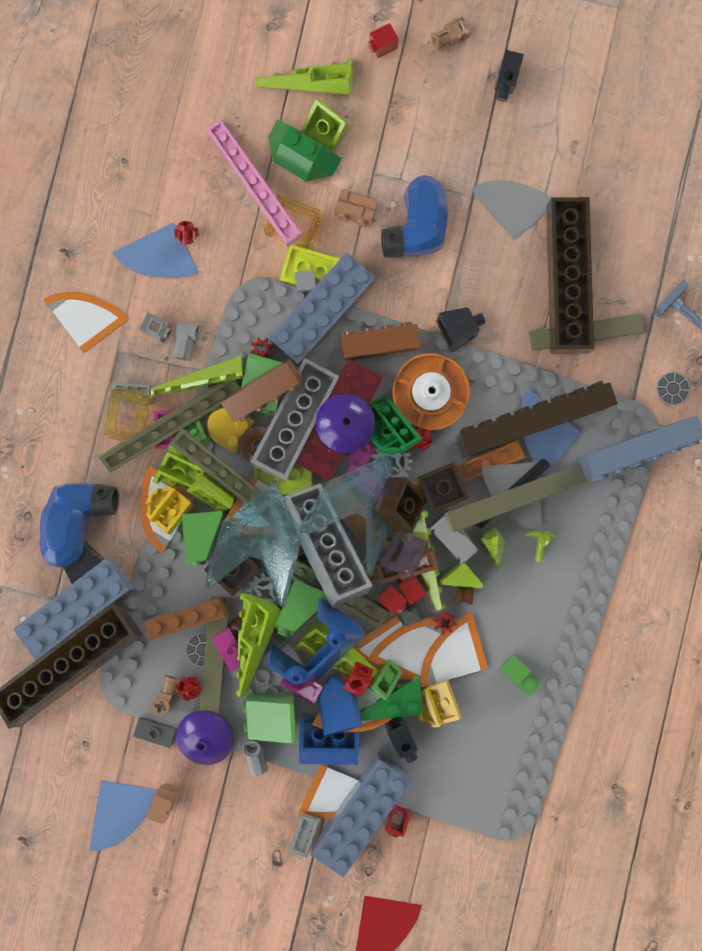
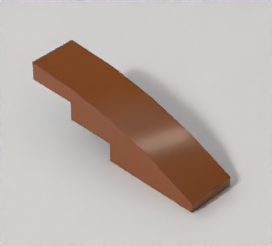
[362,549,438,584]

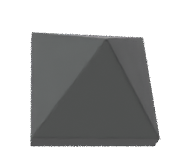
[401,602,424,626]

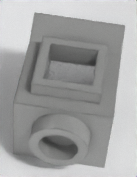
[139,312,171,343]

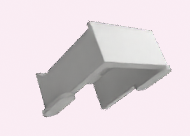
[430,510,478,566]

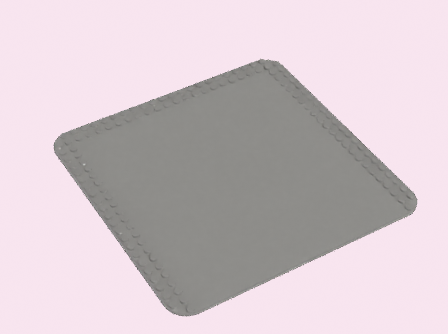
[100,278,659,840]

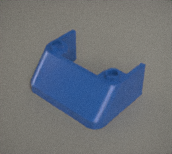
[267,597,362,684]

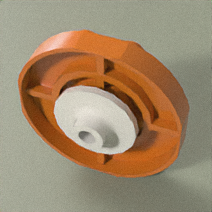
[392,353,470,431]

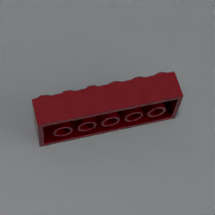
[295,359,383,481]

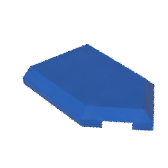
[317,673,363,736]

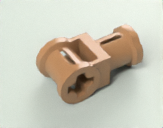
[431,16,471,50]
[152,675,180,716]

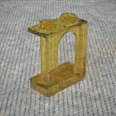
[264,194,323,249]
[104,387,155,440]

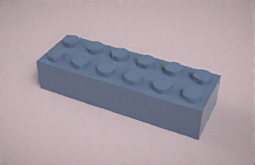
[269,252,375,367]
[576,416,702,481]
[13,558,136,661]
[311,752,411,878]

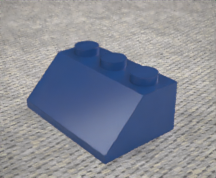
[299,717,359,765]

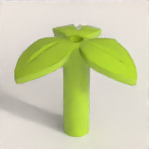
[523,530,557,562]

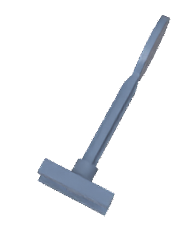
[653,280,702,331]

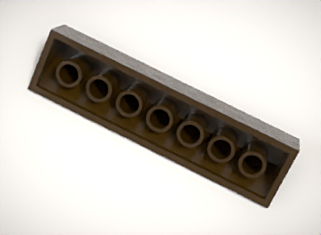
[0,602,143,729]

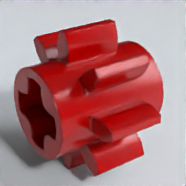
[174,221,198,245]
[250,337,274,358]
[413,427,433,451]
[432,610,457,635]
[177,675,202,702]

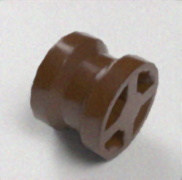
[456,586,474,605]

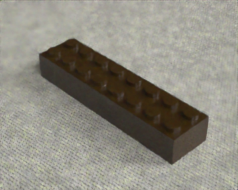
[546,197,594,354]
[456,381,618,458]

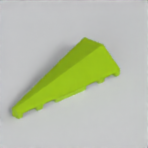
[256,58,354,94]
[151,356,245,396]
[153,445,236,498]
[398,511,446,611]
[481,525,505,569]
[236,593,281,697]
[293,619,379,677]

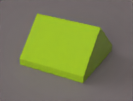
[300,99,348,152]
[187,471,235,511]
[439,561,483,588]

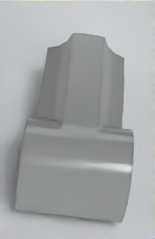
[173,321,199,361]
[243,734,268,776]

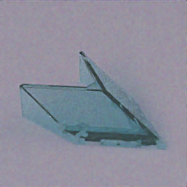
[297,453,393,576]
[206,480,301,607]

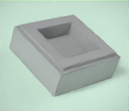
[295,270,316,293]

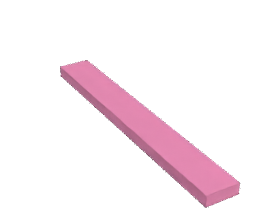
[206,119,303,247]

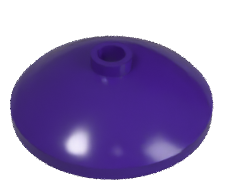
[316,394,375,453]
[176,711,234,765]

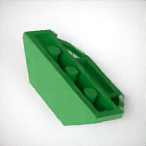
[268,119,342,182]
[369,393,422,454]

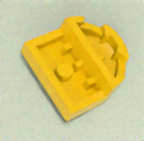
[206,408,254,454]
[146,486,195,535]
[417,680,462,727]

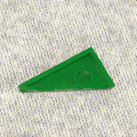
[360,676,423,721]

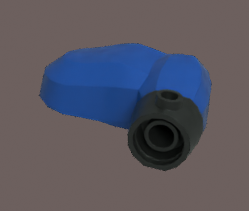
[381,175,448,258]
[39,483,119,567]

